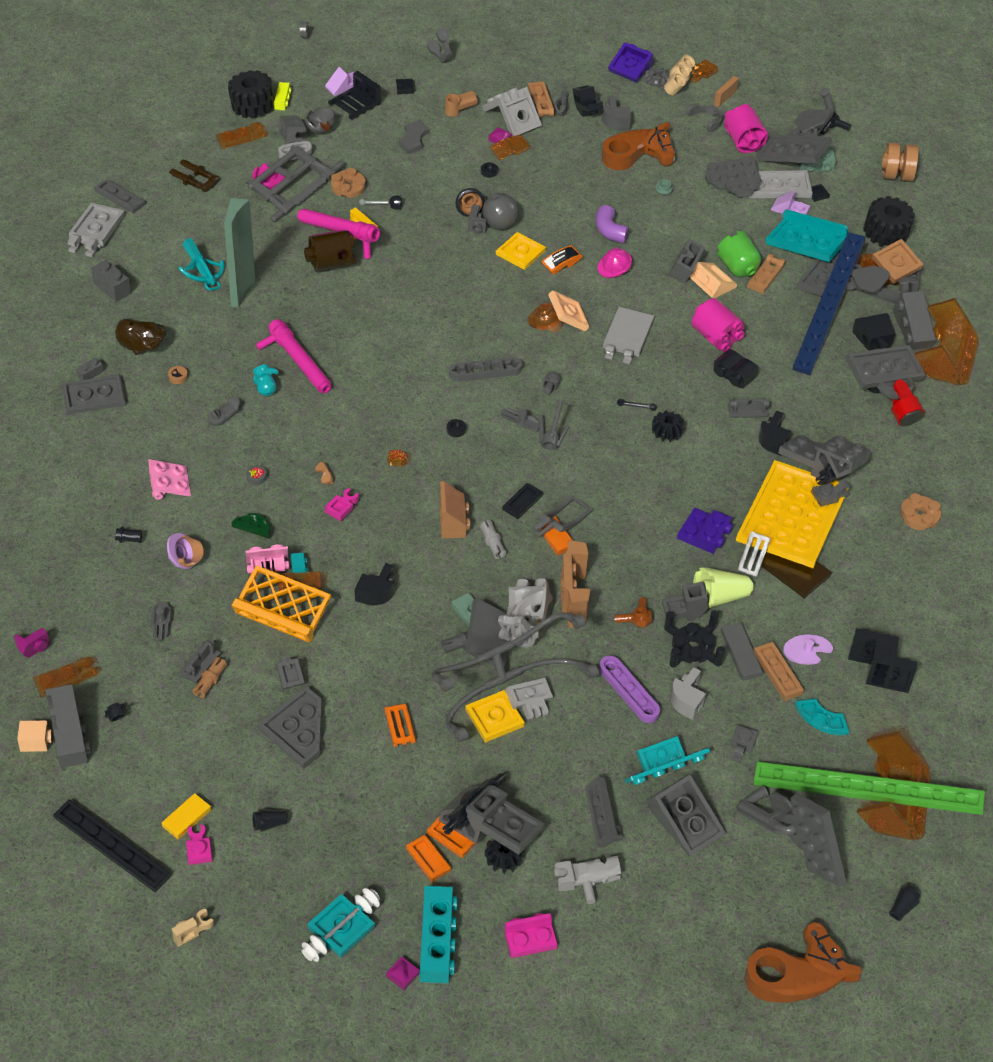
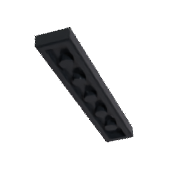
[53,799,171,893]

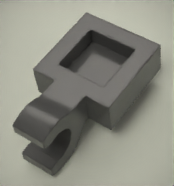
[812,481,850,507]
[730,725,758,763]

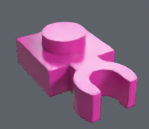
[325,488,359,522]
[186,825,212,865]

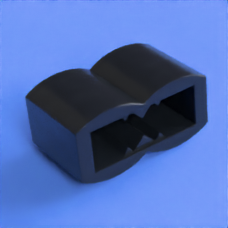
[713,349,758,388]

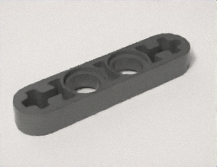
[449,357,522,381]

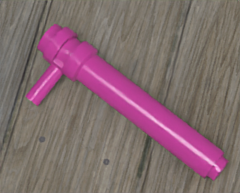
[297,209,380,259]
[255,319,331,393]

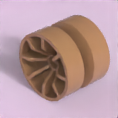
[882,142,919,182]

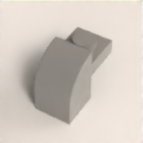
[671,667,706,720]

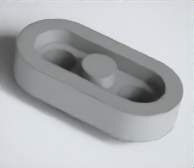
[278,141,312,161]

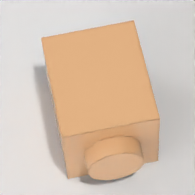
[17,721,53,752]

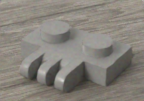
[505,678,553,720]

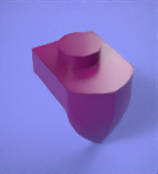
[14,628,50,658]

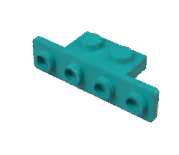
[625,736,710,785]

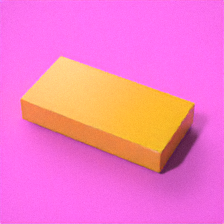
[161,793,211,840]

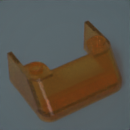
[915,298,979,386]
[857,731,930,841]

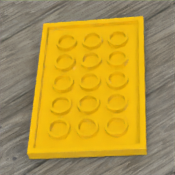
[736,460,849,568]

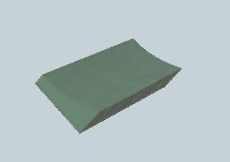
[224,198,256,307]

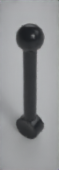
[617,399,657,411]

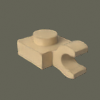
[172,909,214,947]

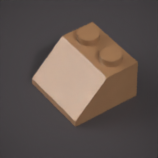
[440,481,470,538]

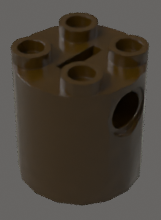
[304,230,356,272]

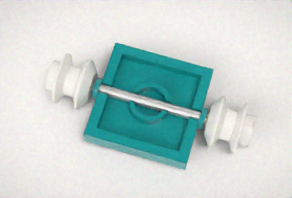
[302,888,380,962]

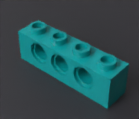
[420,886,457,983]

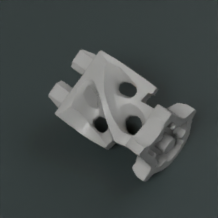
[498,578,553,648]

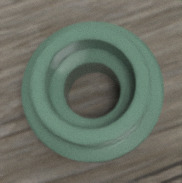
[655,179,673,195]

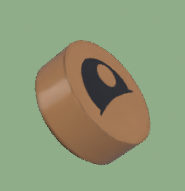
[168,366,188,384]

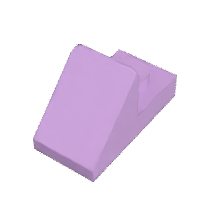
[325,67,354,96]
[771,190,810,215]

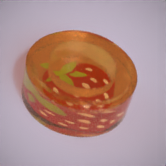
[387,450,407,467]

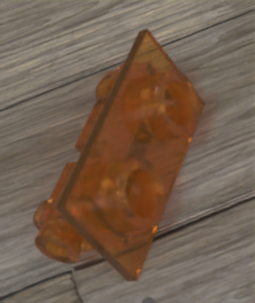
[278,572,321,593]

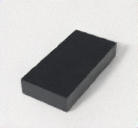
[502,483,543,519]

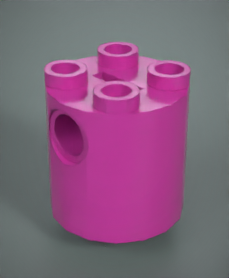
[724,104,768,153]
[692,298,745,352]

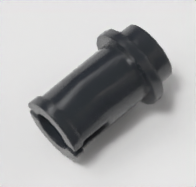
[115,526,142,543]

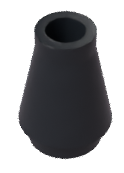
[252,809,287,832]
[889,885,921,921]

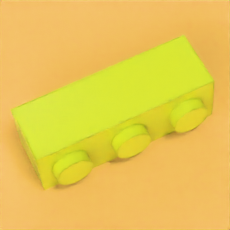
[274,82,291,110]

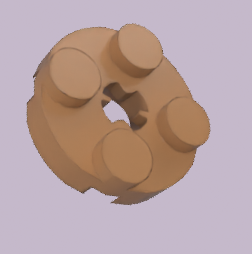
[331,168,366,198]
[900,493,941,530]

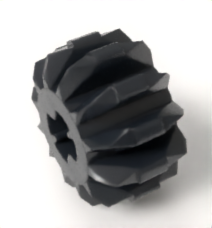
[652,410,685,443]
[485,839,524,874]

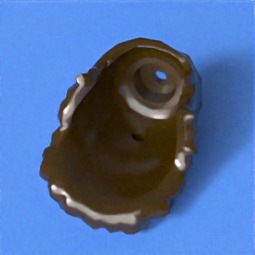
[115,318,166,355]

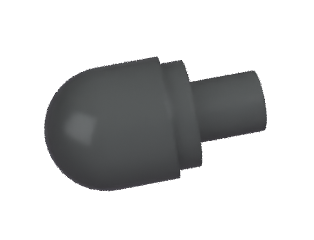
[543,372,560,394]

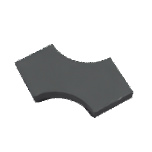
[399,120,428,154]

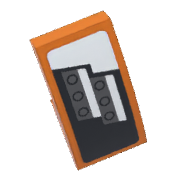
[541,245,583,275]

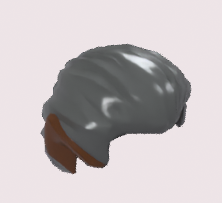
[305,108,335,134]

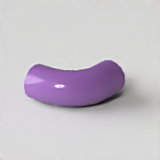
[595,205,628,244]

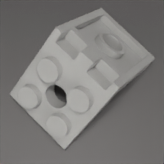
[482,87,542,137]

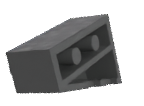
[892,291,936,350]
[45,684,91,768]

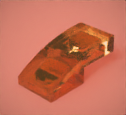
[490,135,530,161]

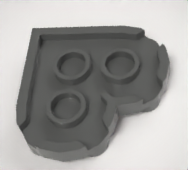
[705,157,760,197]

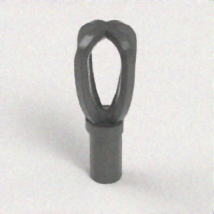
[554,90,568,116]

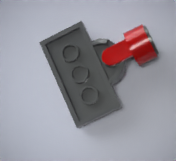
[845,345,926,426]

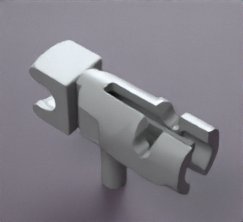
[554,856,621,904]

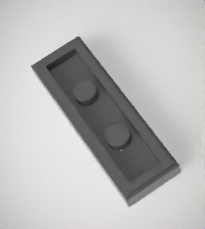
[94,179,146,214]
[720,623,763,681]

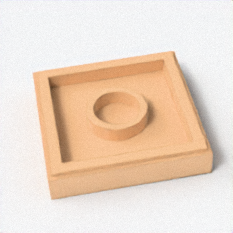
[548,290,589,331]

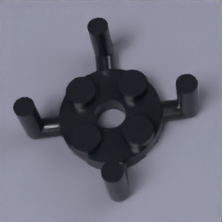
[664,610,725,668]

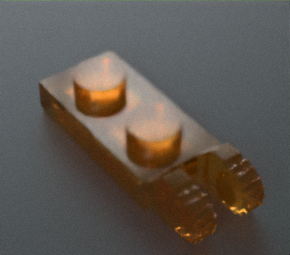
[216,122,267,149]
[33,657,98,698]

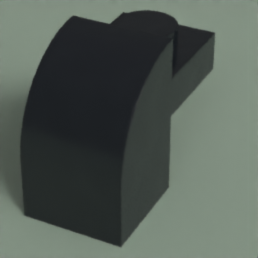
[572,85,603,117]
[758,411,791,456]
[355,563,396,606]

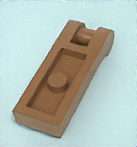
[527,81,554,118]
[747,253,786,294]

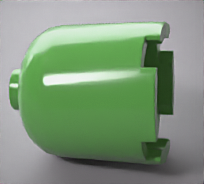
[717,231,761,277]

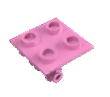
[148,459,191,500]
[246,545,289,574]

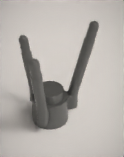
[539,400,569,450]

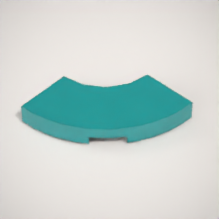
[795,698,849,735]

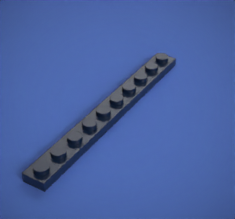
[793,232,866,375]

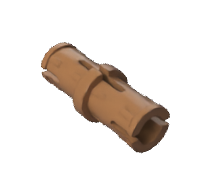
[192,657,227,698]

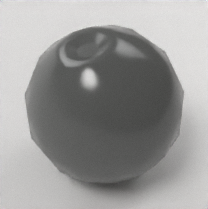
[482,193,519,230]

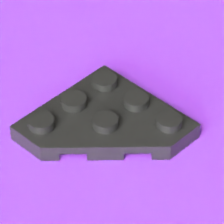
[258,686,322,769]

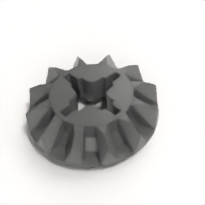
[644,67,669,86]

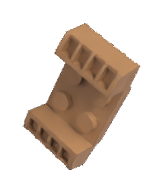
[561,540,590,628]

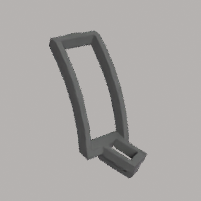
[533,496,593,537]

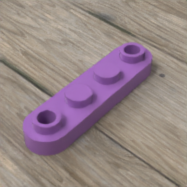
[599,656,660,723]

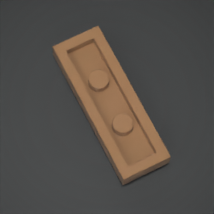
[754,642,804,701]

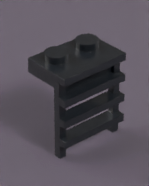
[328,71,381,119]

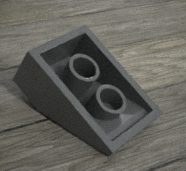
[646,775,726,857]

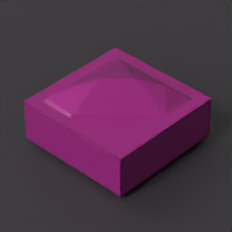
[488,127,512,147]
[386,957,420,991]

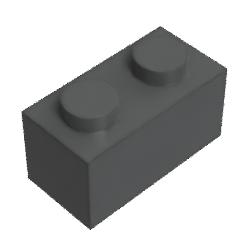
[76,358,104,380]

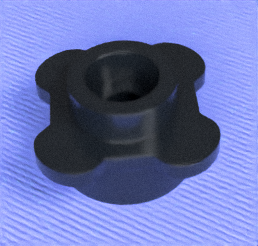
[104,703,126,722]

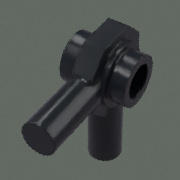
[820,112,851,135]

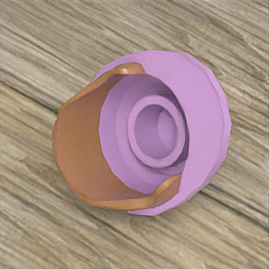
[167,533,204,569]

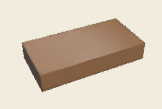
[714,76,739,107]

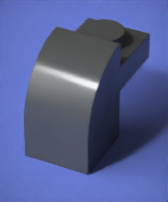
[602,96,631,130]
[662,582,708,621]

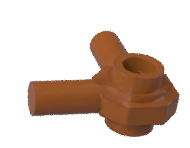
[615,597,652,628]

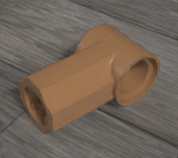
[445,91,478,116]

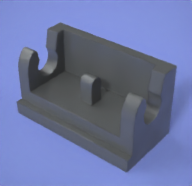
[279,116,306,144]

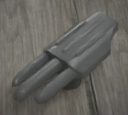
[500,408,540,432]
[152,602,171,641]

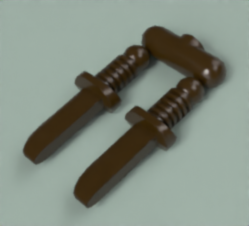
[169,159,220,192]

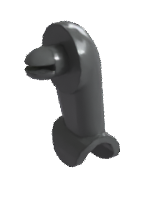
[208,397,243,426]

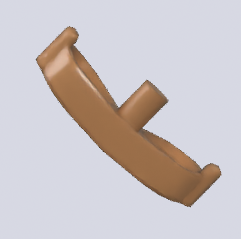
[315,462,334,485]

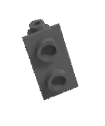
[728,398,769,417]
[178,640,221,683]

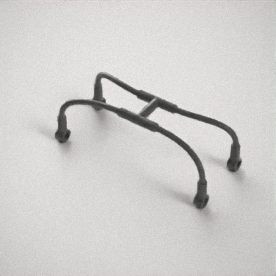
[431,612,599,742]

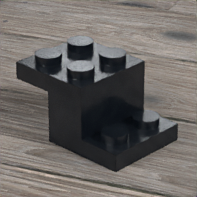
[848,628,917,693]

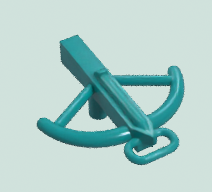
[178,238,225,291]

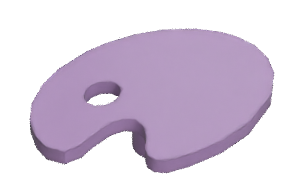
[783,635,833,665]

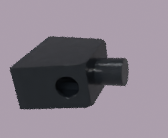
[852,313,895,351]

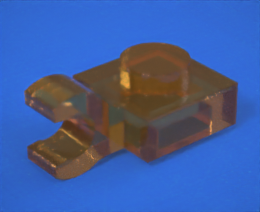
[690,59,718,83]

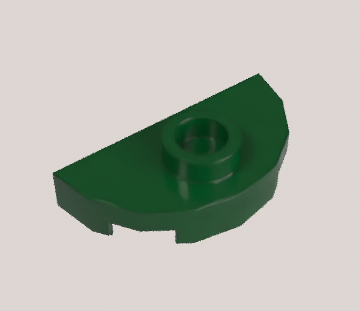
[231,513,271,539]

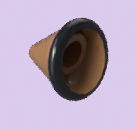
[455,188,485,217]

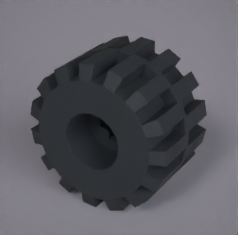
[228,70,275,118]
[863,196,915,247]

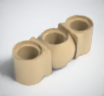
[664,55,695,96]

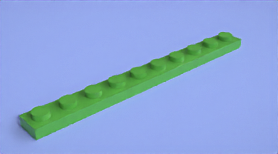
[754,762,985,815]

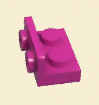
[504,913,557,958]

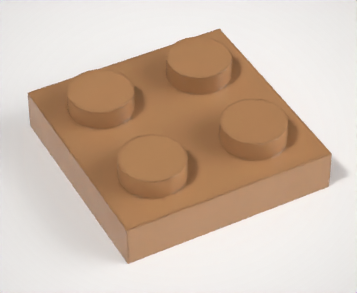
[872,239,924,284]

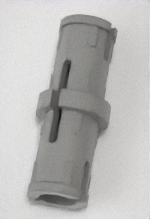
[480,520,506,559]

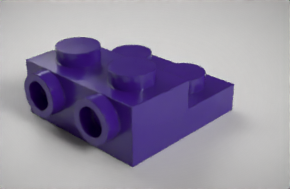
[608,42,654,83]
[677,507,733,554]

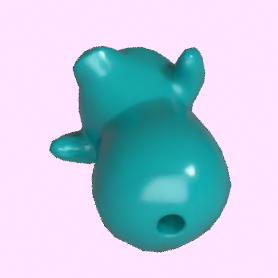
[253,364,279,396]

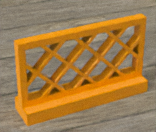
[232,565,332,643]

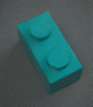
[291,553,309,581]

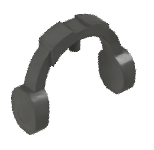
[427,28,451,62]
[686,104,724,132]

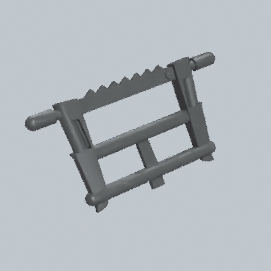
[246,145,344,222]

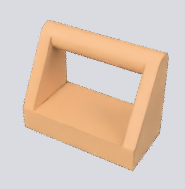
[689,262,737,298]

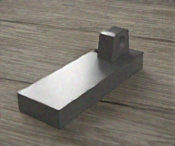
[585,776,623,847]

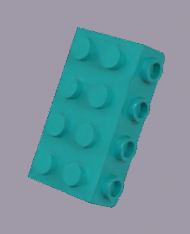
[766,209,848,262]

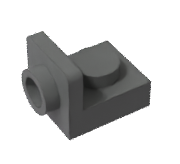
[468,204,487,234]
[275,657,305,690]

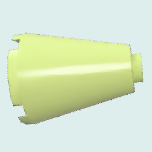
[693,567,753,609]

